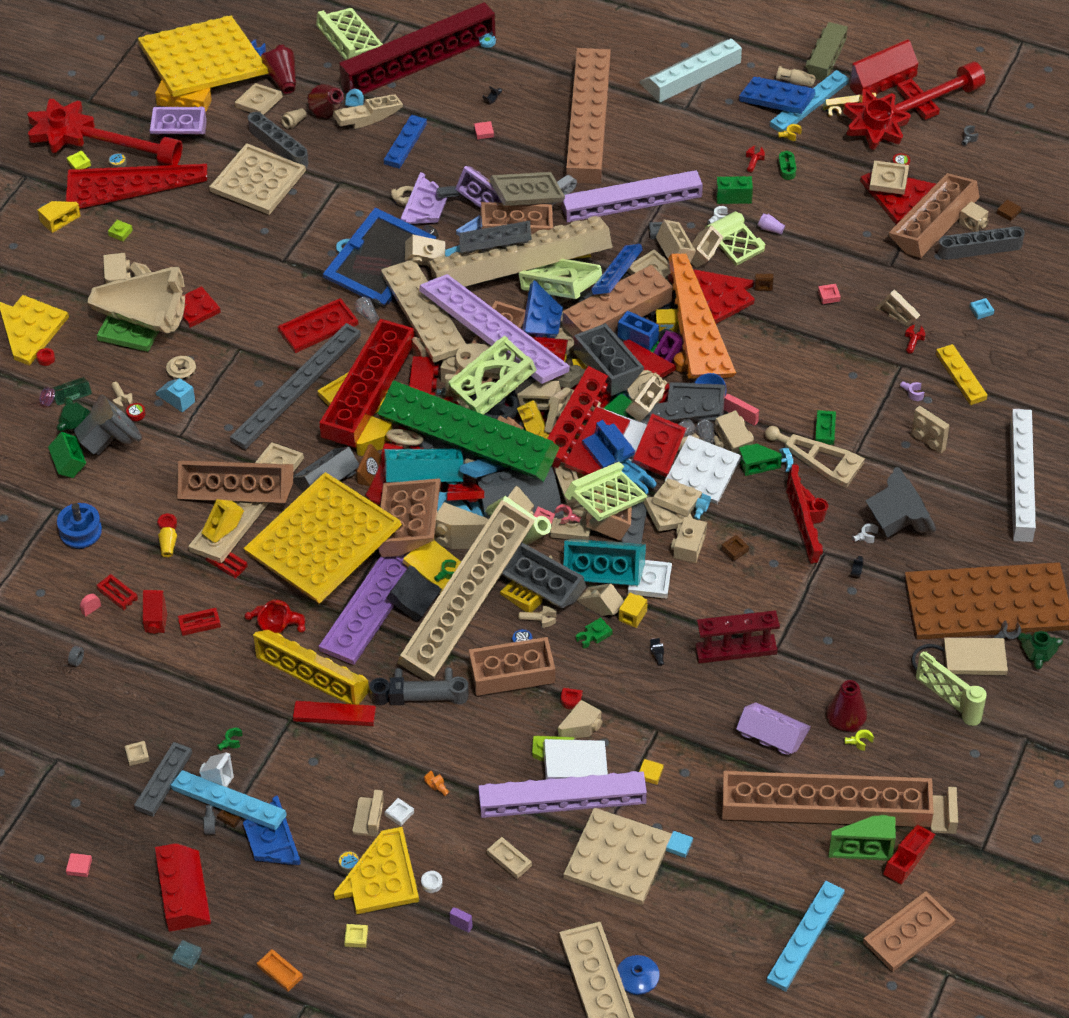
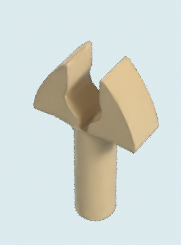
[111,382,133,411]
[518,606,556,628]

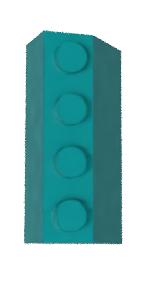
[384,449,463,484]
[563,539,646,585]

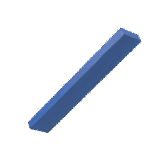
[592,244,643,295]

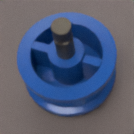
[57,503,102,549]

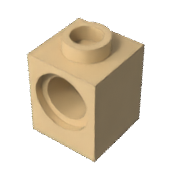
[959,202,989,232]

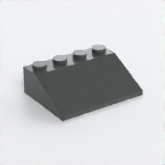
[476,466,564,519]

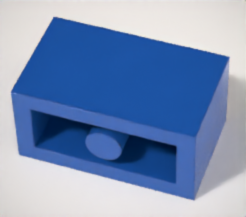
[618,311,659,351]

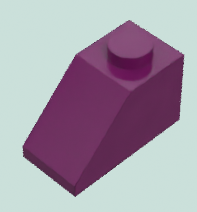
[654,330,684,364]

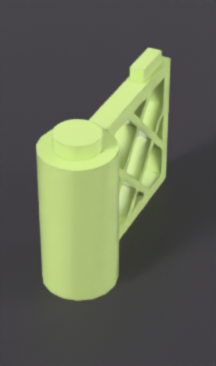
[705,211,766,266]
[485,496,551,545]

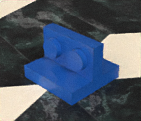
[582,420,635,469]

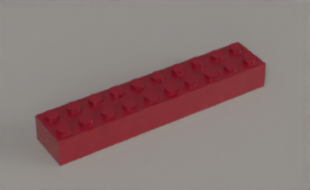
[339,2,496,95]

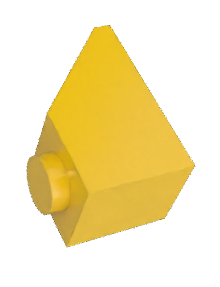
[38,201,81,233]
[356,417,393,456]
[201,499,244,543]

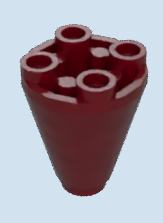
[261,44,296,94]
[307,84,344,118]
[827,680,867,733]

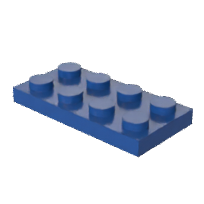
[739,76,816,114]

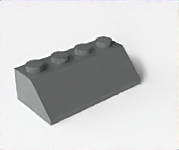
[574,323,644,396]
[501,543,586,608]

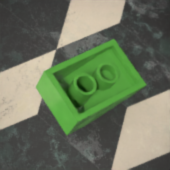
[829,815,896,860]

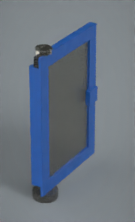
[323,208,439,309]

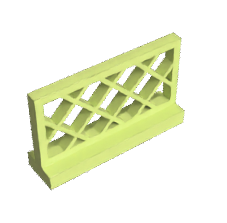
[316,8,383,60]
[564,462,648,521]

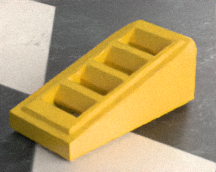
[500,581,542,612]

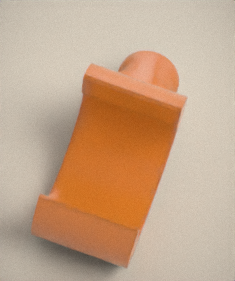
[424,770,449,796]

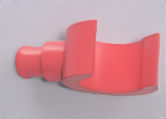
[554,504,581,524]

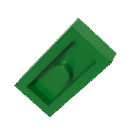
[815,410,836,445]

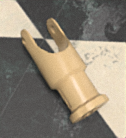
[776,66,816,86]

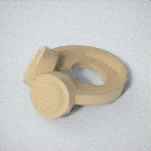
[391,186,414,207]

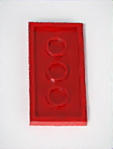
[277,298,359,353]
[564,406,631,476]

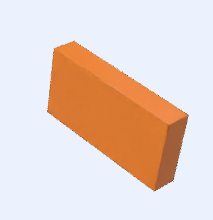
[257,949,303,992]

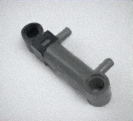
[369,667,469,706]

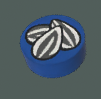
[512,630,532,642]

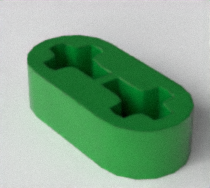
[778,151,796,180]

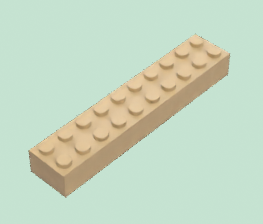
[429,216,612,287]
[397,500,535,681]

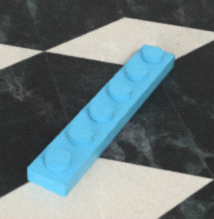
[770,70,849,132]
[171,770,287,830]
[767,881,845,992]

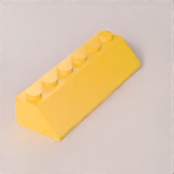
[253,630,369,705]

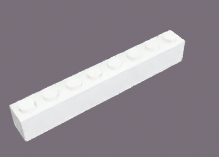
[1010,409,1036,542]

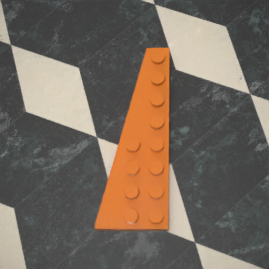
[668,254,736,379]

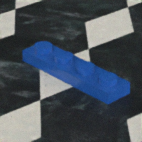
[384,115,427,169]

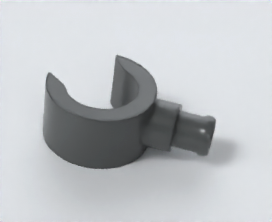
[962,125,979,146]
[994,620,1021,639]
[204,805,216,835]

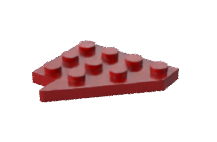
[860,172,936,225]
[667,269,755,324]

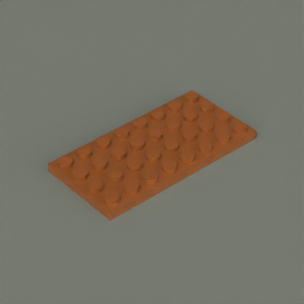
[904,562,1069,640]

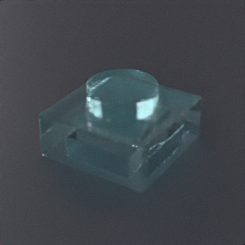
[172,940,202,969]

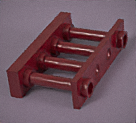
[695,610,780,664]

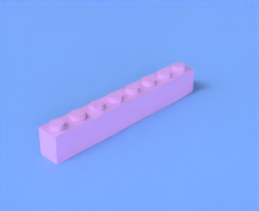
[562,170,703,222]
[479,771,647,818]

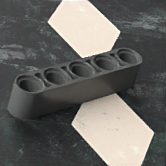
[248,112,309,168]
[938,227,1025,260]

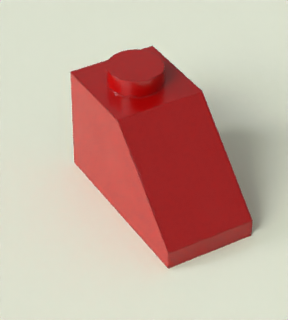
[143,590,167,634]

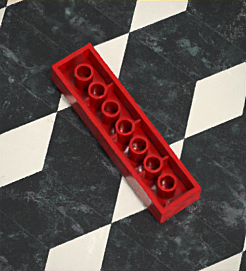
[319,318,414,447]

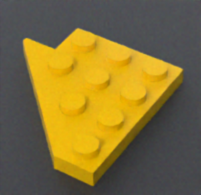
[0,295,69,366]
[334,827,419,914]

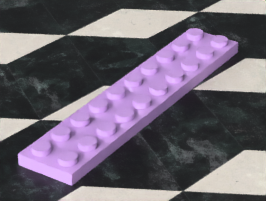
[419,274,570,384]

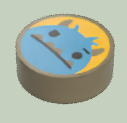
[109,153,127,168]
[338,851,359,873]

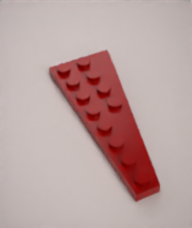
[66,164,208,209]

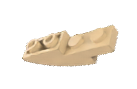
[333,94,403,129]

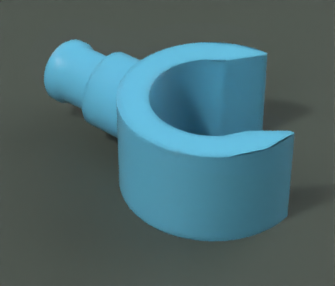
[694,493,711,520]

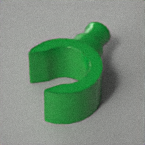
[434,559,456,582]
[217,728,243,751]

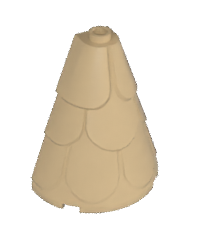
[88,267,185,333]

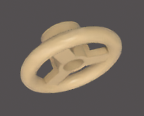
[386,429,423,449]

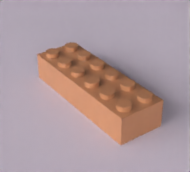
[563,265,673,337]

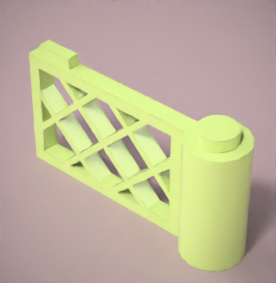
[916,651,986,726]

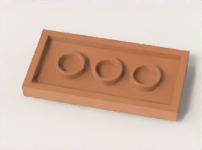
[863,891,956,972]

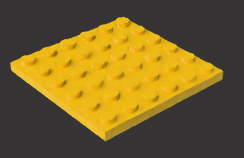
[138,16,268,97]
[243,472,402,604]

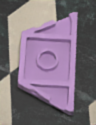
[401,172,448,224]

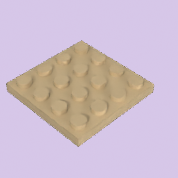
[210,143,306,215]
[564,808,672,905]

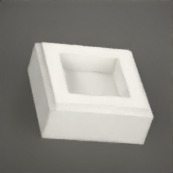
[385,798,414,826]

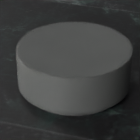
[68,646,84,667]

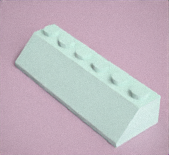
[640,38,742,103]

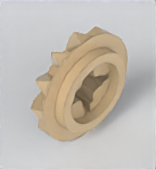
[166,356,196,380]

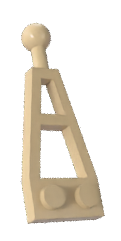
[765,426,865,488]

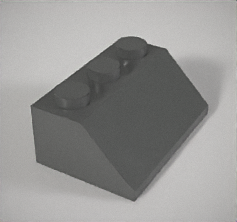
[293,447,359,492]

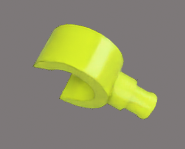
[844,730,874,751]

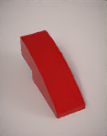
[883,824,936,884]

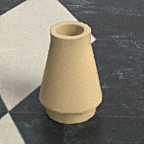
[281,108,307,128]

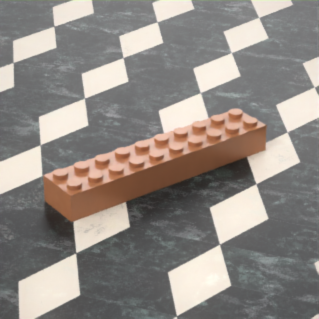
[566,48,611,184]
[722,771,934,827]

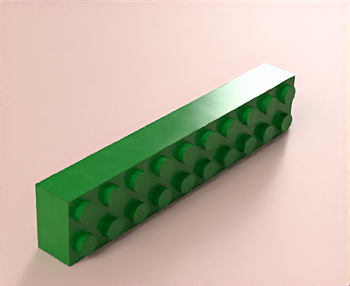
[377,380,559,482]

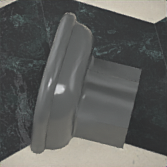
[74,394,142,455]
[865,467,936,537]

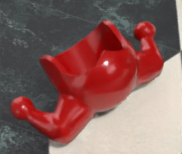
[244,599,306,633]

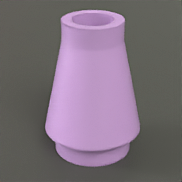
[758,213,785,235]

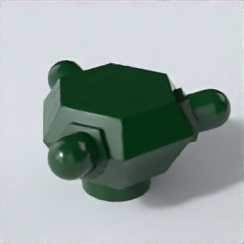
[56,398,91,432]
[1018,631,1063,669]

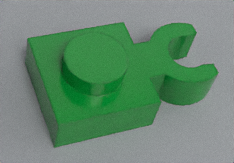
[576,617,613,649]

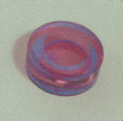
[39,387,55,406]

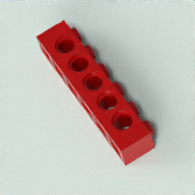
[547,366,608,469]

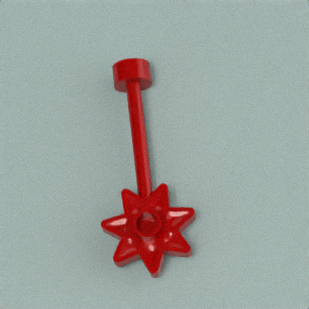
[843,61,986,150]
[28,99,183,165]

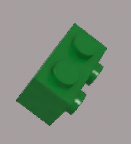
[716,176,753,204]
[48,432,86,478]

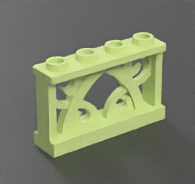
[519,259,602,299]
[448,336,537,415]

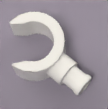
[708,206,728,224]
[852,523,878,543]

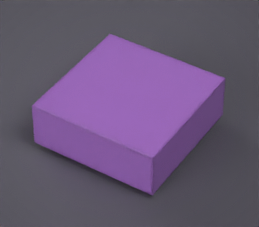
[450,907,472,933]

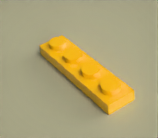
[936,344,988,405]

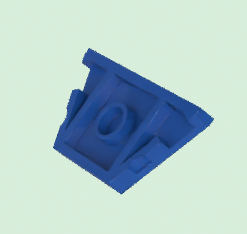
[522,281,563,338]
[243,795,301,865]

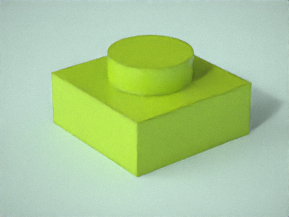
[108,220,133,241]

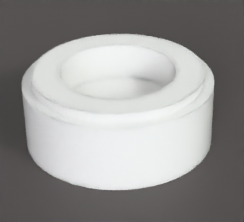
[421,871,442,893]

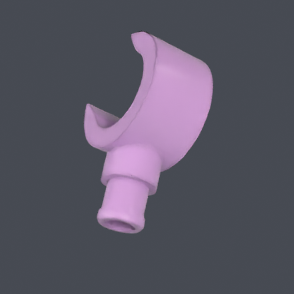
[900,381,924,401]

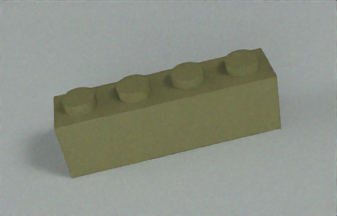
[805,22,848,81]

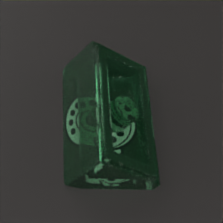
[50,377,92,405]

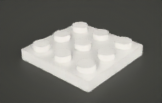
[665,435,741,504]

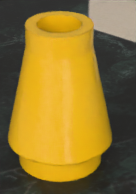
[158,527,177,558]

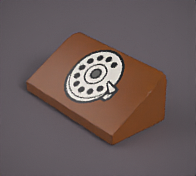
[356,444,382,486]

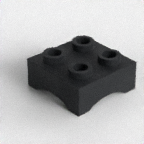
[386,565,442,622]

